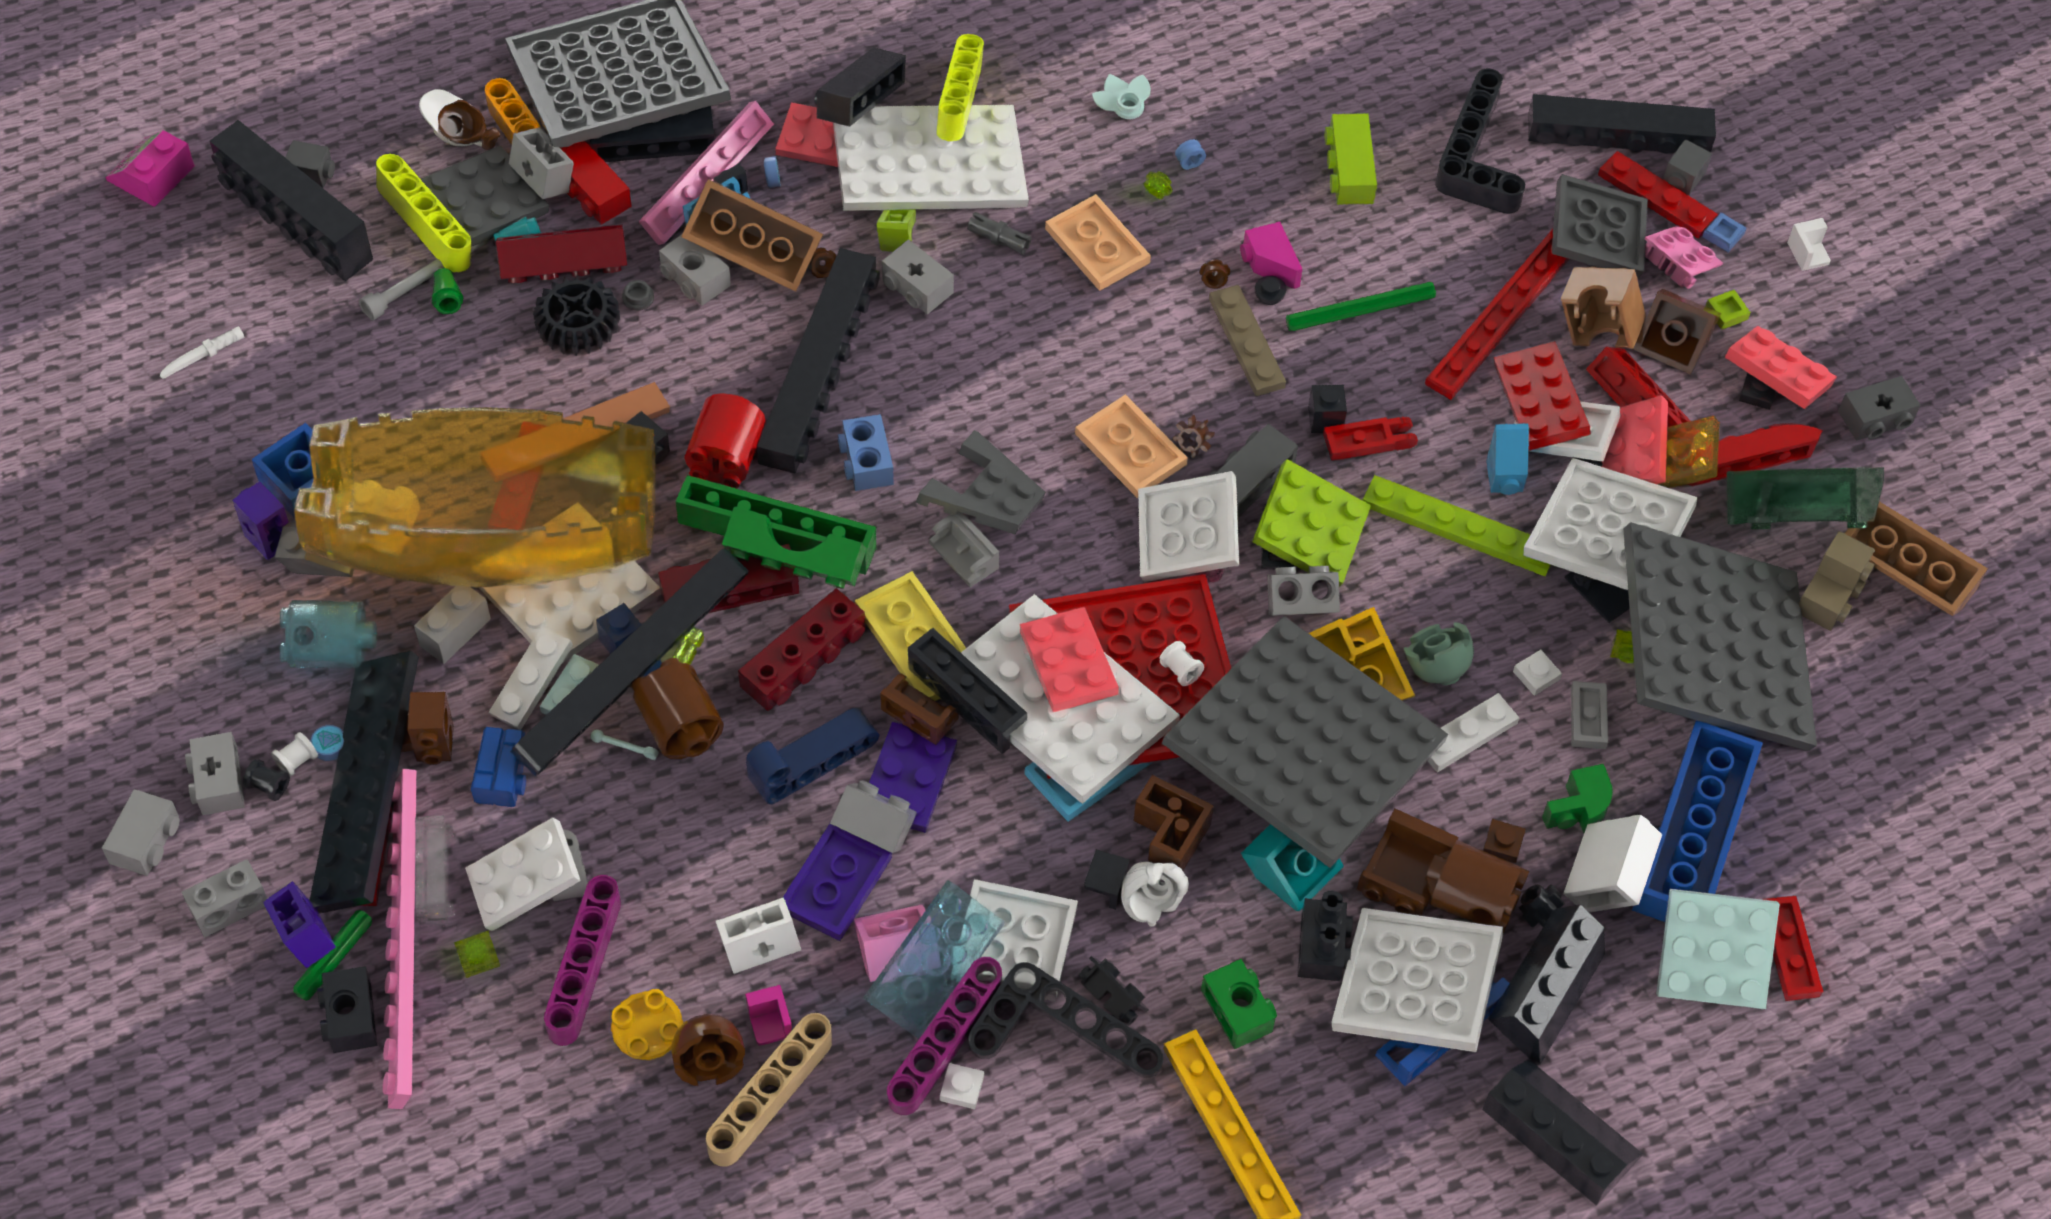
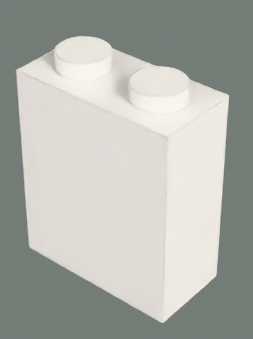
[1563,815,1662,912]

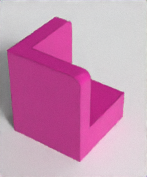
[745,985,792,1046]

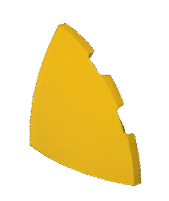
[1308,607,1415,701]

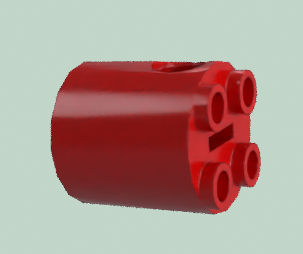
[684,393,766,489]

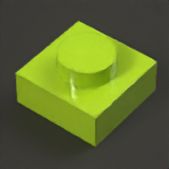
[1705,289,1751,330]

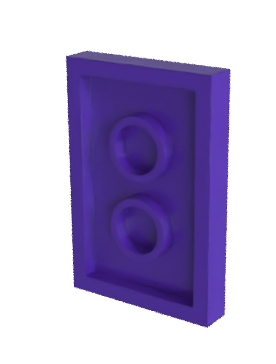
[869,722,957,833]
[782,823,892,941]

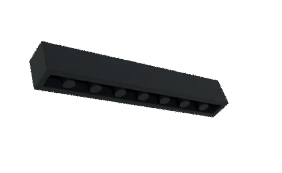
[757,248,880,474]

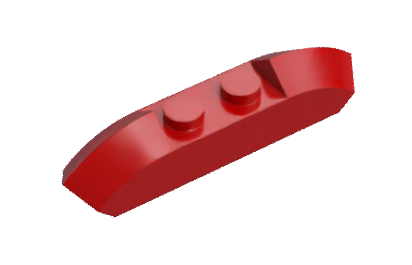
[1672,423,1823,487]

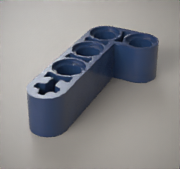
[746,707,880,805]

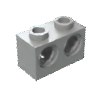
[1267,566,1340,615]
[181,859,267,938]

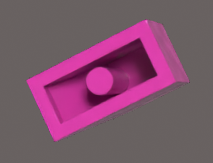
[1240,222,1303,289]

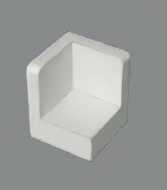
[1787,218,1831,271]

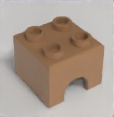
[1561,267,1646,348]

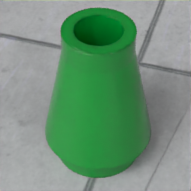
[431,268,464,314]

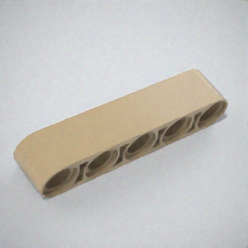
[706,1013,832,1167]

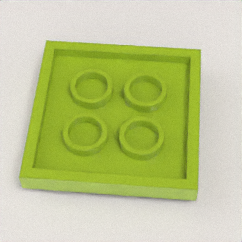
[1252,459,1371,587]

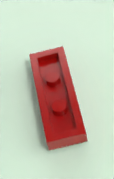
[1762,896,1823,1001]

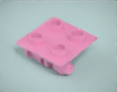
[1644,226,1723,289]

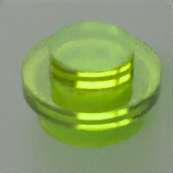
[1143,171,1173,199]

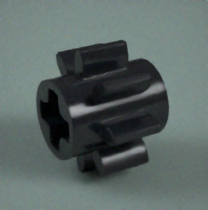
[1519,884,1565,927]

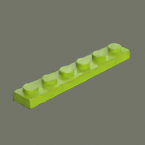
[1362,475,1551,577]

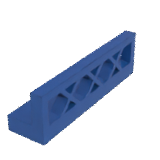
[1375,977,1509,1086]

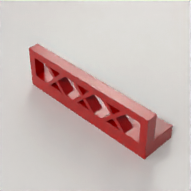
[1586,346,1705,459]

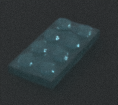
[863,880,1006,1039]

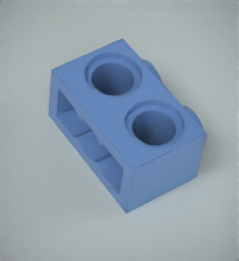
[838,414,894,491]

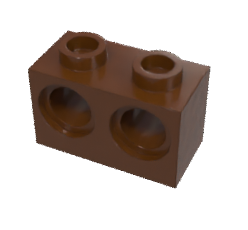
[407,692,454,765]

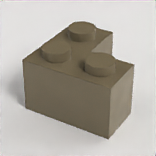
[1798,531,1875,631]

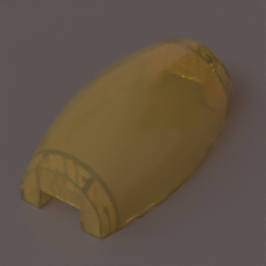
[294,407,655,588]

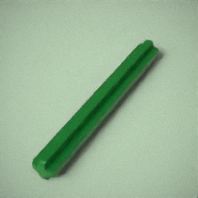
[1286,282,1436,331]

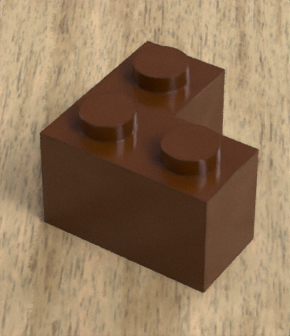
[1133,775,1214,871]

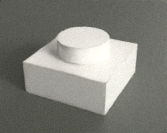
[1513,649,1562,696]
[940,1063,984,1109]

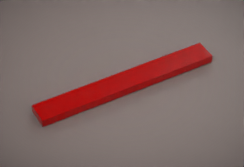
[1425,229,1569,400]

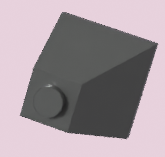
[275,511,369,577]

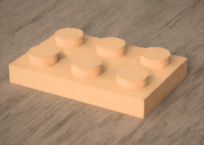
[1045,194,1151,291]
[1075,394,1188,498]

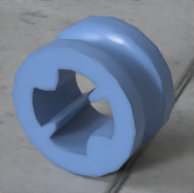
[1175,139,1206,170]

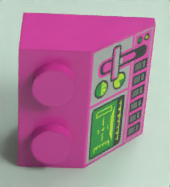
[105,130,195,207]

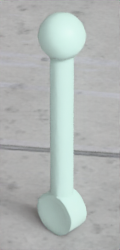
[590,729,659,760]

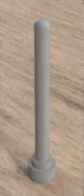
[359,239,490,321]

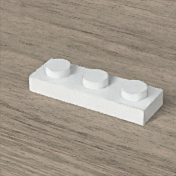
[489,626,573,730]
[1428,693,1519,772]

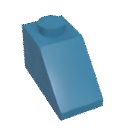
[1486,424,1529,495]

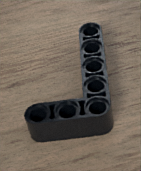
[1435,68,1526,214]
[969,962,1163,1078]

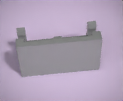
[929,512,999,588]

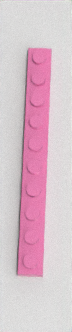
[383,769,417,1109]

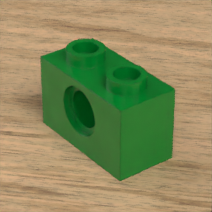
[1201,959,1277,1050]

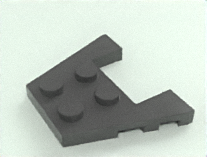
[916,430,1046,534]

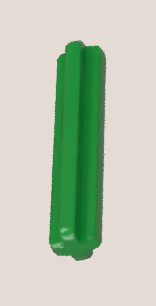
[293,910,372,1001]

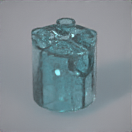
[280,600,377,669]

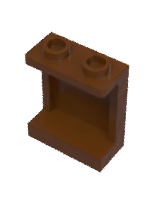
[1357,808,1459,916]

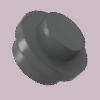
[622,280,654,311]

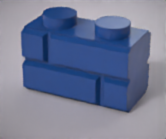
[471,727,526,807]

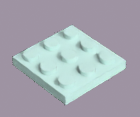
[1656,889,1780,1009]

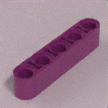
[544,875,621,1046]
[887,957,1002,1115]

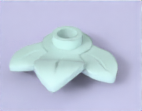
[1092,74,1151,119]

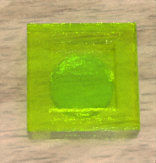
[1610,629,1634,663]
[454,931,500,978]

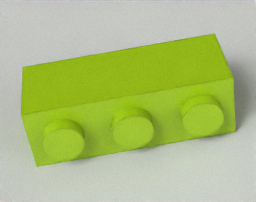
[1324,113,1377,205]

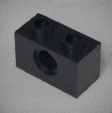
[317,966,378,1053]

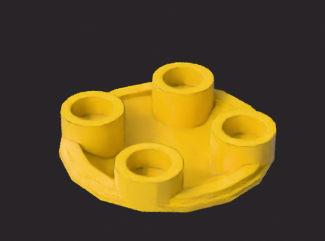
[611,989,683,1060]

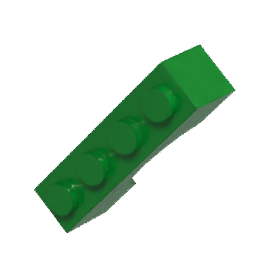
[722,506,867,589]

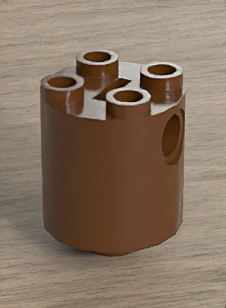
[631,658,724,759]
[1425,840,1530,934]

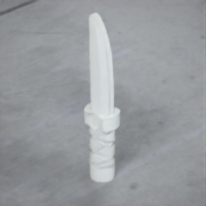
[160,326,245,379]

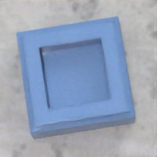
[1702,212,1747,252]

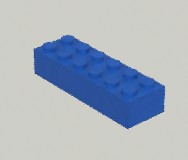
[1632,720,1763,922]

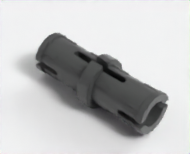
[967,212,1032,255]

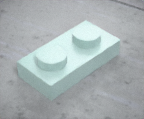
[540,654,599,715]

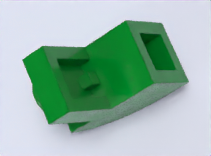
[1542,763,1612,834]

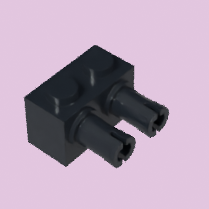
[1297,890,1353,981]

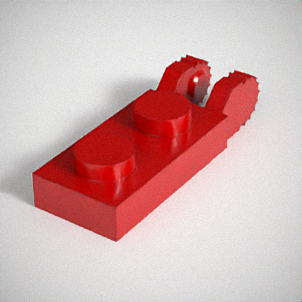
[1323,416,1418,461]

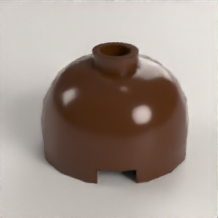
[671,1014,745,1086]

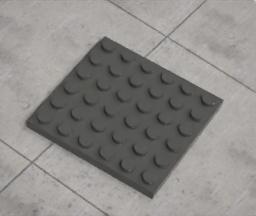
[505,0,731,148]
[1623,522,1817,751]
[1162,616,1448,868]

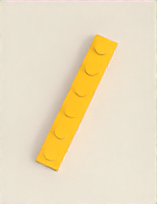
[1163,1029,1301,1219]

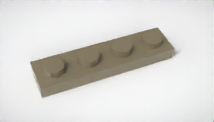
[1209,284,1286,396]

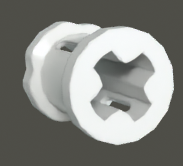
[1160,641,1204,686]
[271,732,318,777]

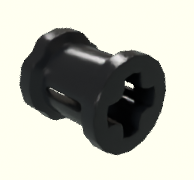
[242,759,290,801]

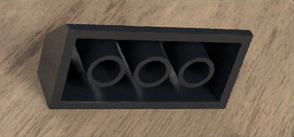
[1488,904,1605,1065]
[1482,1059,1643,1206]

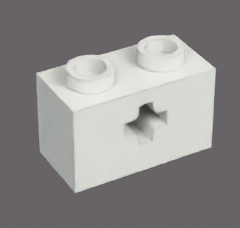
[716,897,801,974]

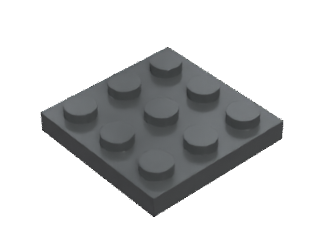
[421,145,549,247]
[1552,174,1648,279]

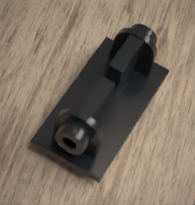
[1078,956,1149,1026]

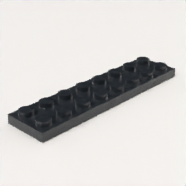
[310,650,419,914]

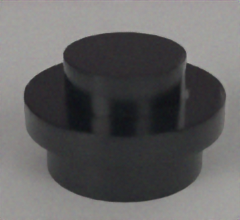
[1255,276,1286,305]

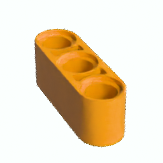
[485,78,540,145]

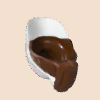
[419,89,501,150]

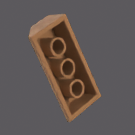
[681,179,824,292]
[1844,498,1988,616]

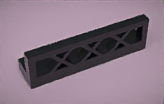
[908,628,1028,754]

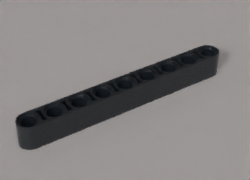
[510,548,749,776]

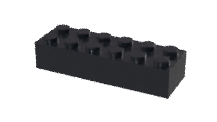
[209,120,373,281]

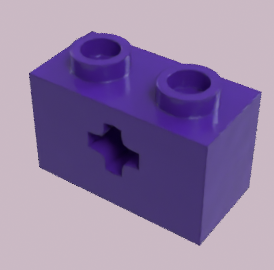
[232,481,289,560]
[263,881,336,968]

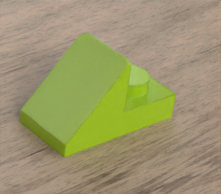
[877,209,916,252]

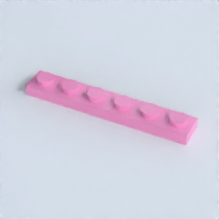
[639,101,774,245]

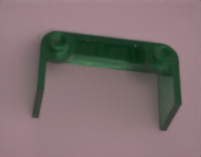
[1727,467,1884,530]

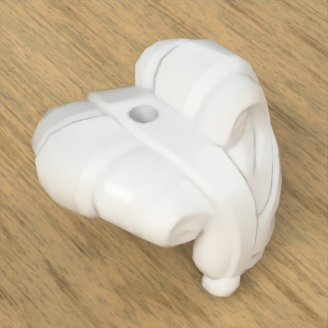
[1121,861,1189,927]

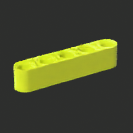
[936,34,984,141]
[376,154,471,272]

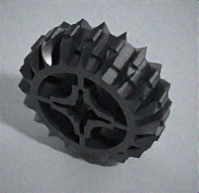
[533,274,620,356]

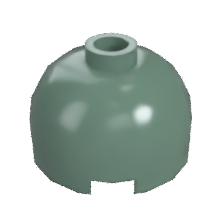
[1404,622,1474,685]

